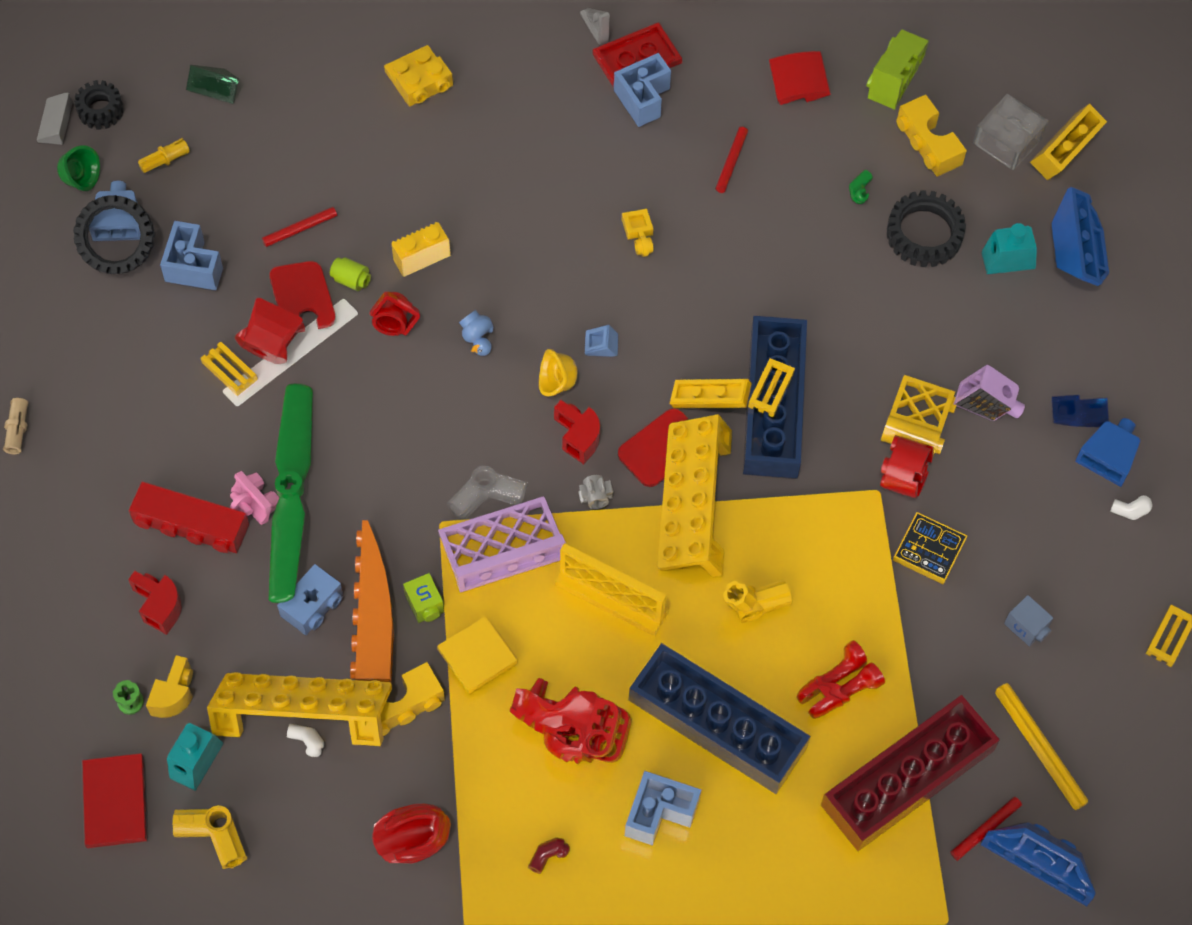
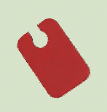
[270,261,336,333]
[618,408,688,487]

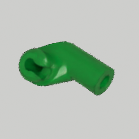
[849,170,873,204]

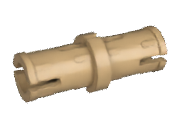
[3,398,29,454]

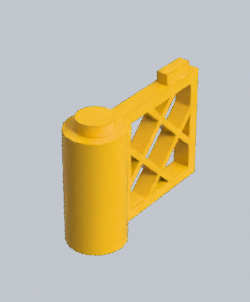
[881,375,956,456]

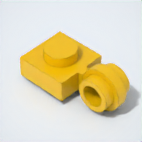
[621,209,653,257]

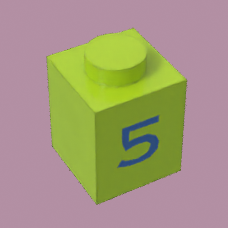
[403,573,444,623]

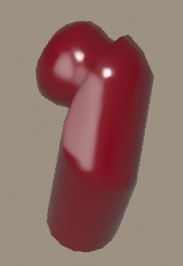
[528,837,570,874]

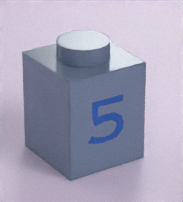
[1004,595,1053,647]

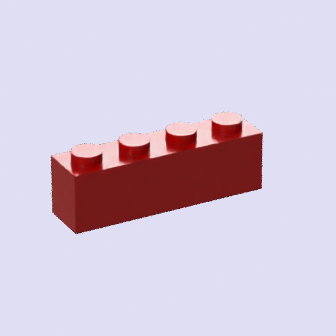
[129,482,249,554]

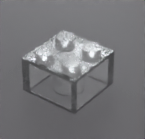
[972,94,1049,170]

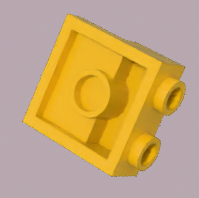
[384,45,453,107]

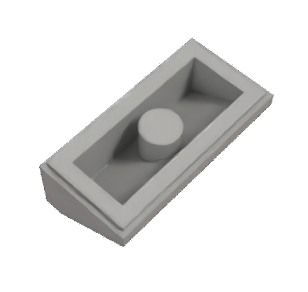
[37,93,73,145]

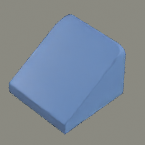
[585,325,618,357]

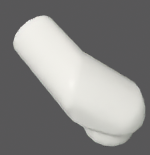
[1110,495,1153,520]

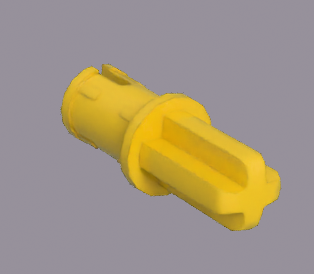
[138,138,190,173]

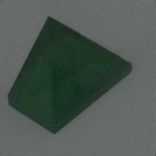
[186,65,239,104]

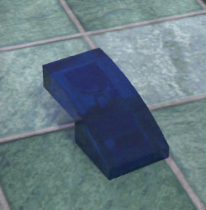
[1052,395,1109,427]

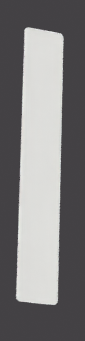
[223,299,358,406]

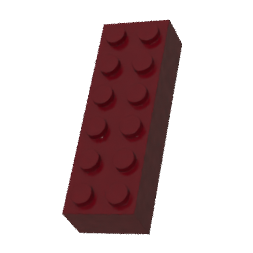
[821,695,1000,851]

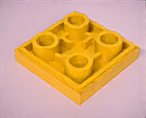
[437,616,517,694]

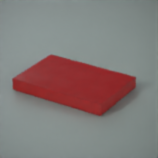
[593,22,682,88]
[82,753,147,848]

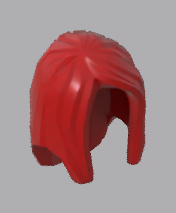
[372,803,451,864]

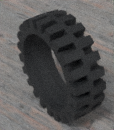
[886,190,966,267]
[73,195,155,274]

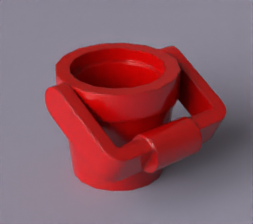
[369,292,420,336]

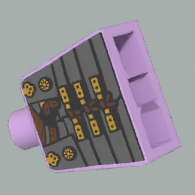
[954,365,1025,420]

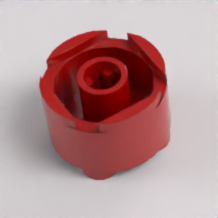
[880,435,934,499]

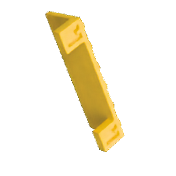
[657,414,732,577]
[207,672,392,746]

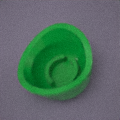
[57,145,100,191]

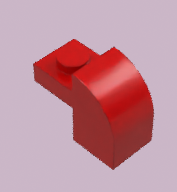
[554,400,600,465]
[128,571,182,635]

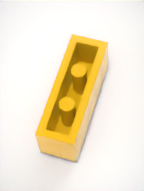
[1030,103,1107,180]

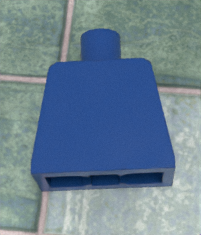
[1075,418,1140,487]

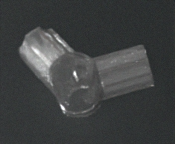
[447,465,527,520]

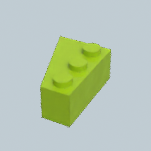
[866,29,929,110]

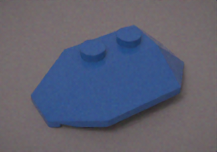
[1051,187,1109,286]
[981,822,1096,907]

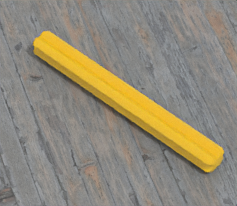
[995,683,1088,810]

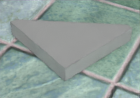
[580,8,610,46]

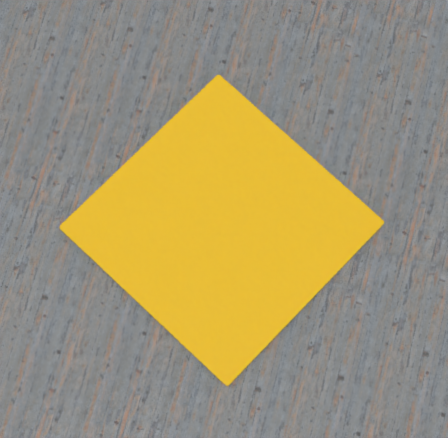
[439,490,949,925]

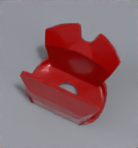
[235,298,303,364]

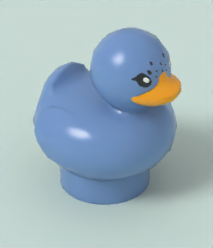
[459,310,494,356]

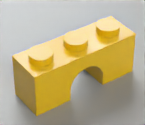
[896,94,967,177]
[380,662,445,736]

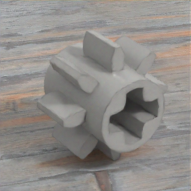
[578,475,613,509]

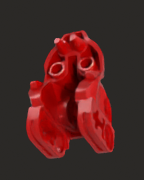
[510,678,632,764]

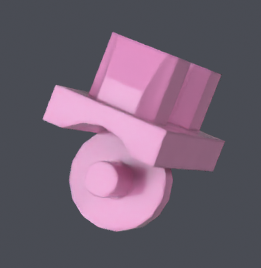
[230,471,279,525]

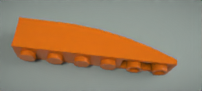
[350,520,394,684]

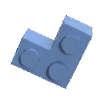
[614,53,671,127]
[160,221,223,290]
[624,771,701,846]

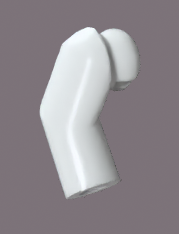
[287,723,324,757]

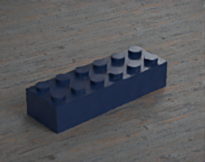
[743,316,807,479]
[628,643,811,794]

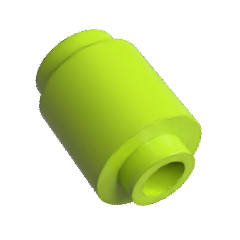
[330,257,371,291]

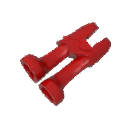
[796,640,885,719]

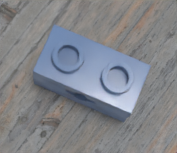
[277,564,343,635]

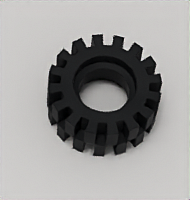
[74,80,124,130]

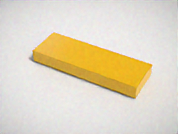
[670,379,752,408]

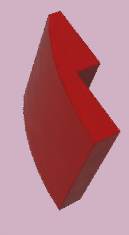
[769,51,831,105]

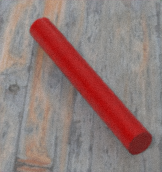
[715,127,748,193]
[262,207,337,247]
[950,797,1022,861]

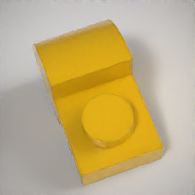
[146,655,193,718]

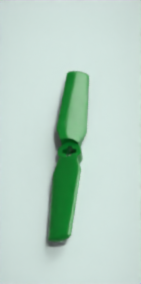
[268,383,313,603]

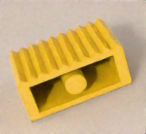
[392,222,451,277]

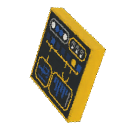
[893,512,967,585]

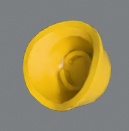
[539,349,578,397]

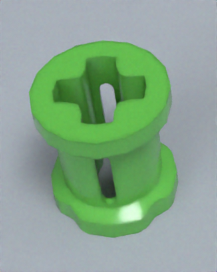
[113,680,144,715]

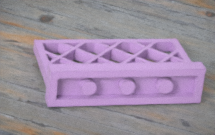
[438,496,566,593]

